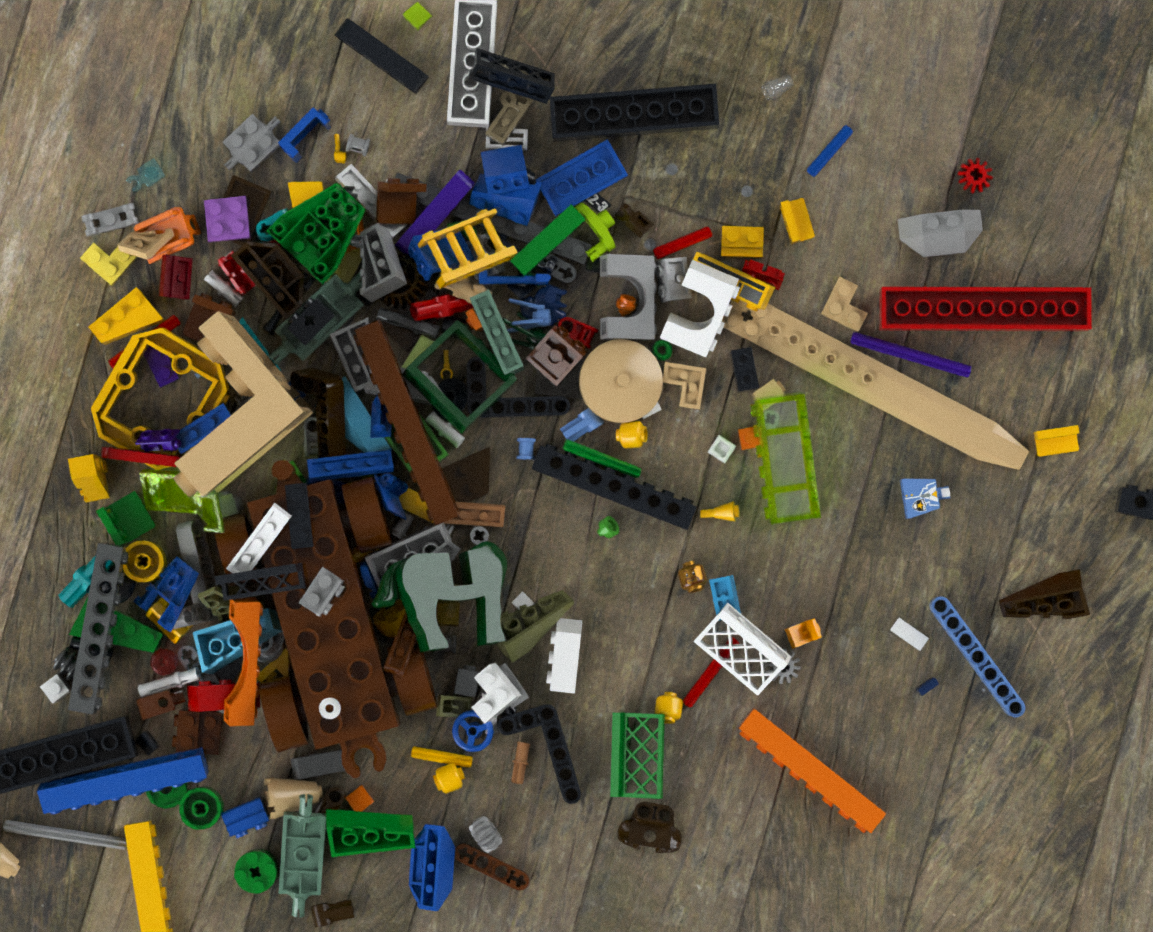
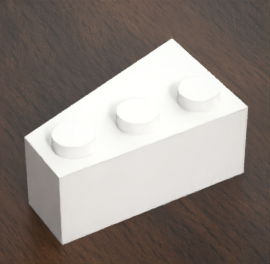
[546,618,582,693]

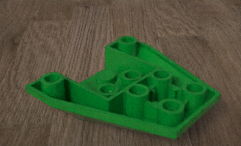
[267,183,366,284]

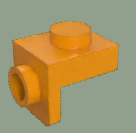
[785,618,822,649]

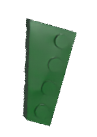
[69,597,165,653]
[326,809,415,857]

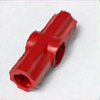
[410,294,474,321]

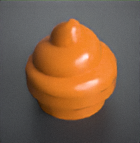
[616,294,637,317]

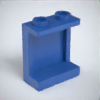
[278,107,331,163]
[481,145,529,195]
[408,229,475,281]

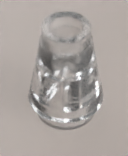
[761,75,794,101]

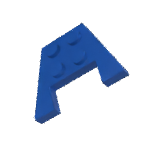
[133,556,199,632]

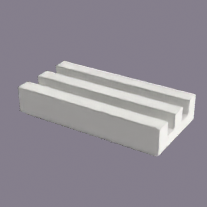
[486,128,528,151]

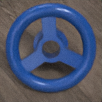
[452,710,494,752]

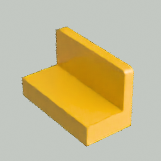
[779,198,815,244]
[1034,425,1079,457]

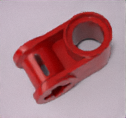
[557,317,599,349]

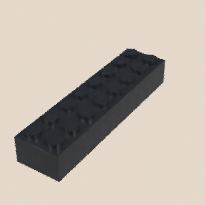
[549,83,720,142]
[0,715,139,794]

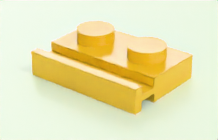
[721,226,764,258]

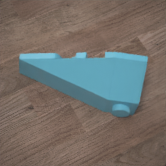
[315,376,392,453]

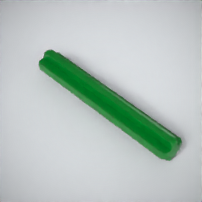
[563,439,642,478]

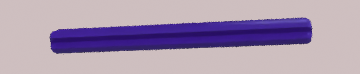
[850,332,971,378]

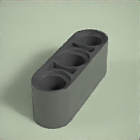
[290,749,345,780]

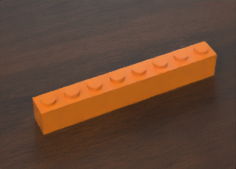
[738,708,886,833]

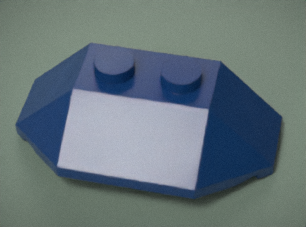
[409,824,455,911]

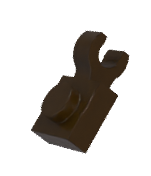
[615,203,654,238]

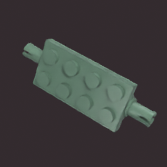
[268,272,364,365]
[278,794,326,918]

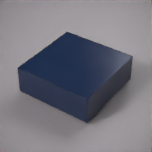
[916,677,939,696]

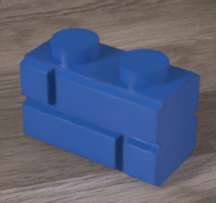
[221,796,270,838]

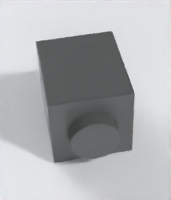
[454,665,480,697]

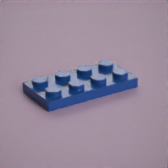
[535,139,628,217]

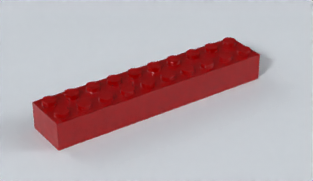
[879,287,1092,331]

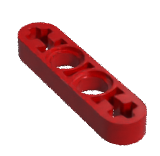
[101,446,182,467]

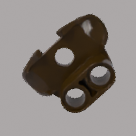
[617,802,682,853]

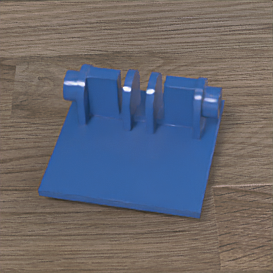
[374,473,408,520]

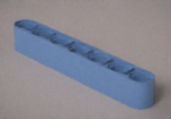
[929,597,1025,717]

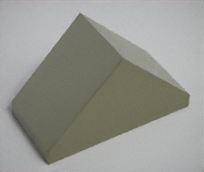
[436,694,472,718]

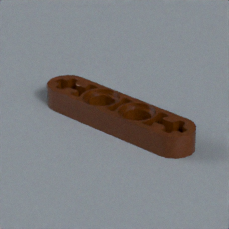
[455,843,529,891]

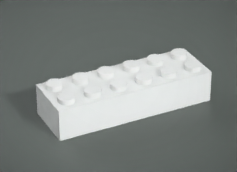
[447,0,497,128]

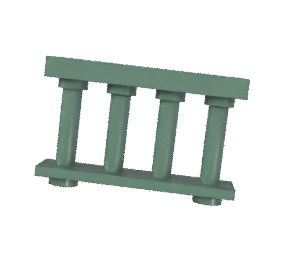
[470,289,524,375]

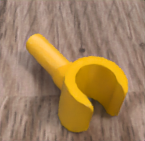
[334,134,346,164]
[440,350,453,379]

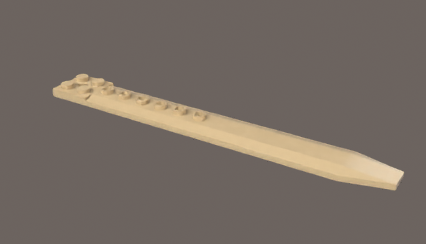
[722,300,1029,470]

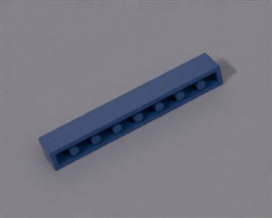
[37,747,209,814]

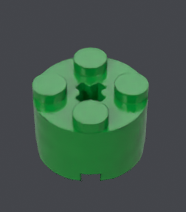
[179,786,224,830]
[234,849,279,894]

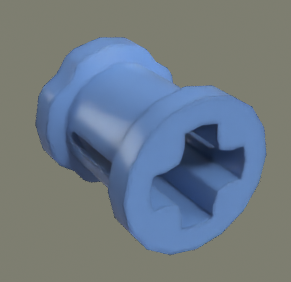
[516,438,536,460]

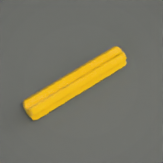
[411,746,473,768]

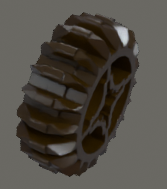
[379,254,430,310]

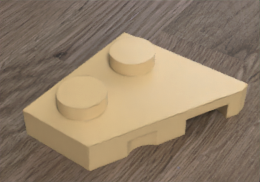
[117,229,175,260]

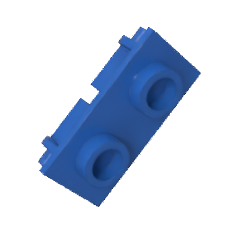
[370,394,392,438]

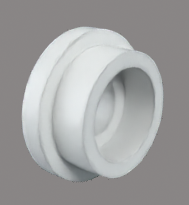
[319,698,341,719]

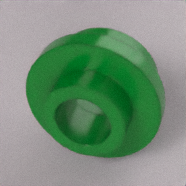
[652,340,673,361]

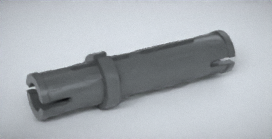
[376,307,440,339]

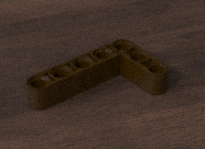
[290,367,346,458]

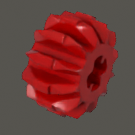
[957,158,993,194]

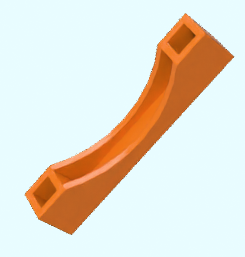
[224,597,263,726]

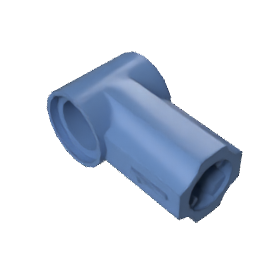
[560,408,604,442]

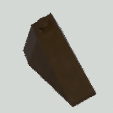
[999,569,1090,619]

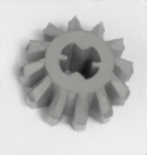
[765,648,801,684]
[469,816,502,853]

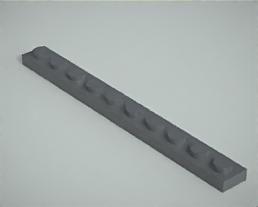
[395,172,592,265]

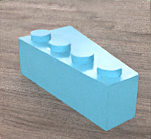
[193,608,282,674]

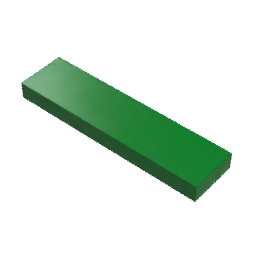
[510,204,586,277]

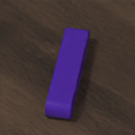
[394,170,476,258]

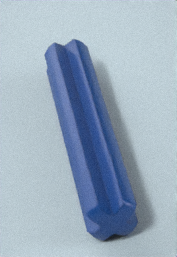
[807,125,853,177]

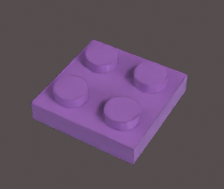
[204,196,250,243]

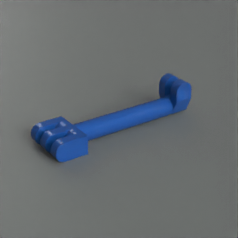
[478,270,551,285]

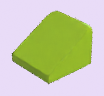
[402,2,432,31]

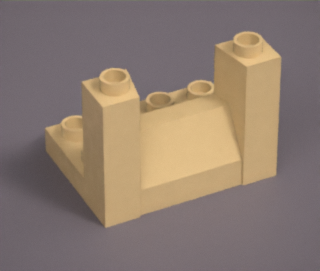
[173,311,315,497]

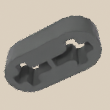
[542,254,576,284]

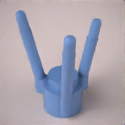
[507,298,551,333]

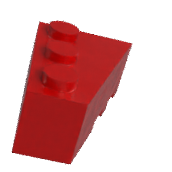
[187,679,260,712]

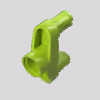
[574,202,616,262]

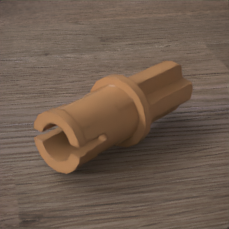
[511,741,530,784]

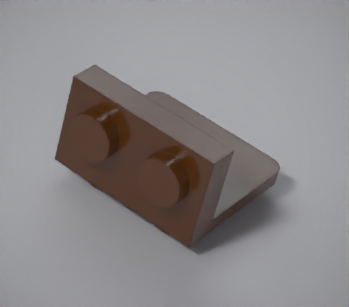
[376,178,427,224]
[183,293,236,342]

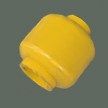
[616,421,648,448]
[654,692,683,724]
[433,763,465,794]

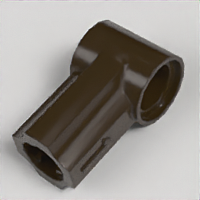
[315,785,346,827]
[311,900,355,927]

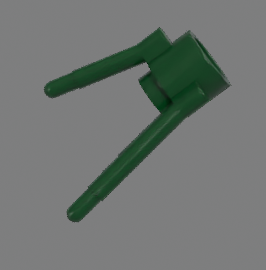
[502,312,546,350]

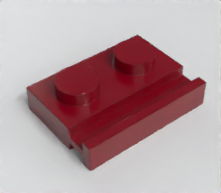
[159,254,193,300]

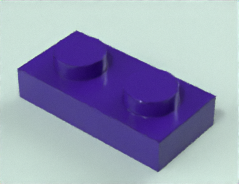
[144,346,180,388]

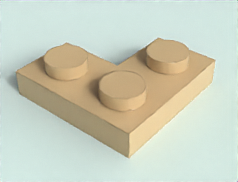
[821,276,868,332]
[663,362,706,410]

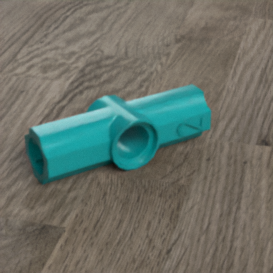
[58,555,114,608]

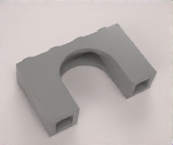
[600,254,657,341]

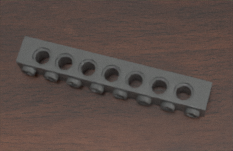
[68,543,128,715]

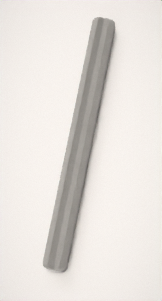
[3,820,127,850]

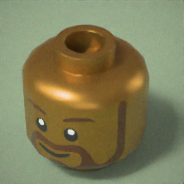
[678,561,707,593]

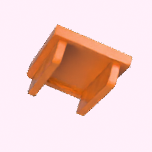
[134,207,201,264]

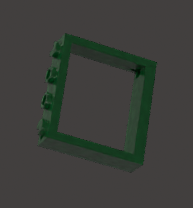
[403,320,517,434]

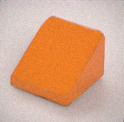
[345,785,374,812]

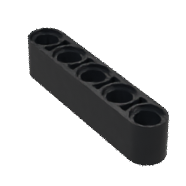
[335,18,429,94]

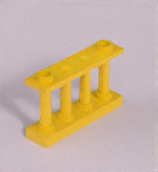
[418,209,518,289]

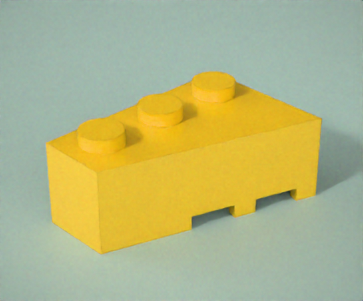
[88,287,165,345]
[68,454,110,503]

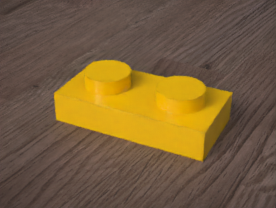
[399,488,434,524]

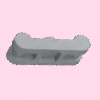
[81,203,139,237]

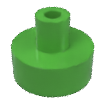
[597,516,619,539]

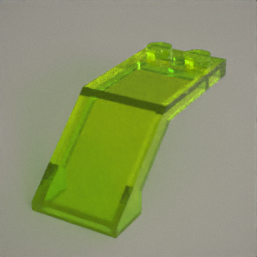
[139,469,225,533]

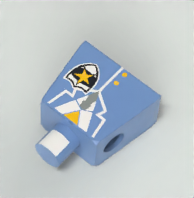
[900,479,950,519]

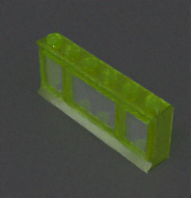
[750,392,821,525]

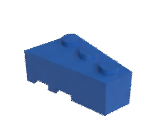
[469,174,542,226]

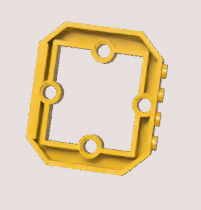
[91,328,230,470]

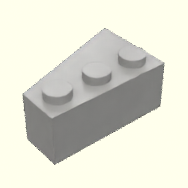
[360,223,407,302]
[330,318,372,393]

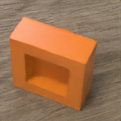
[465,308,484,331]
[738,426,762,450]

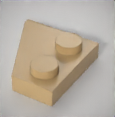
[435,276,492,304]

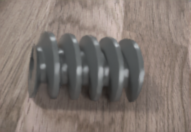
[53,646,95,691]

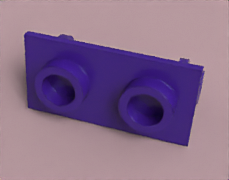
[135,429,181,452]

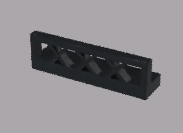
[469,48,555,104]
[215,562,306,601]

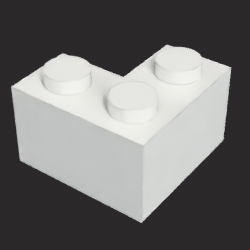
[471,663,522,724]

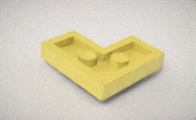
[80,242,137,286]

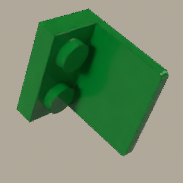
[96,491,156,546]

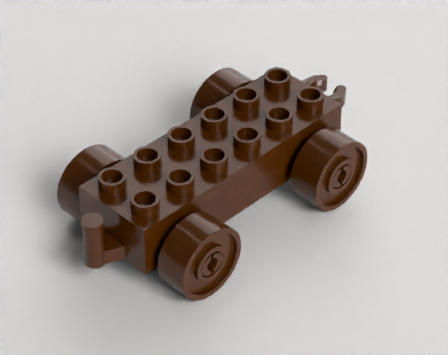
[213,460,437,778]

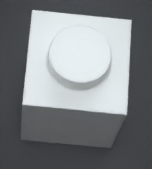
[40,674,72,704]

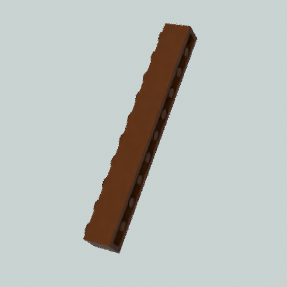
[353,319,460,525]

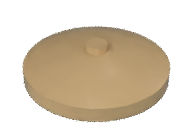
[579,339,663,423]

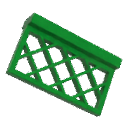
[610,712,665,799]

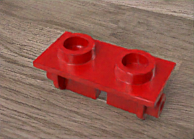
[217,251,256,296]
[742,259,785,291]

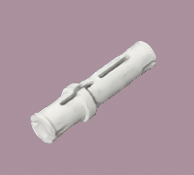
[138,667,201,698]

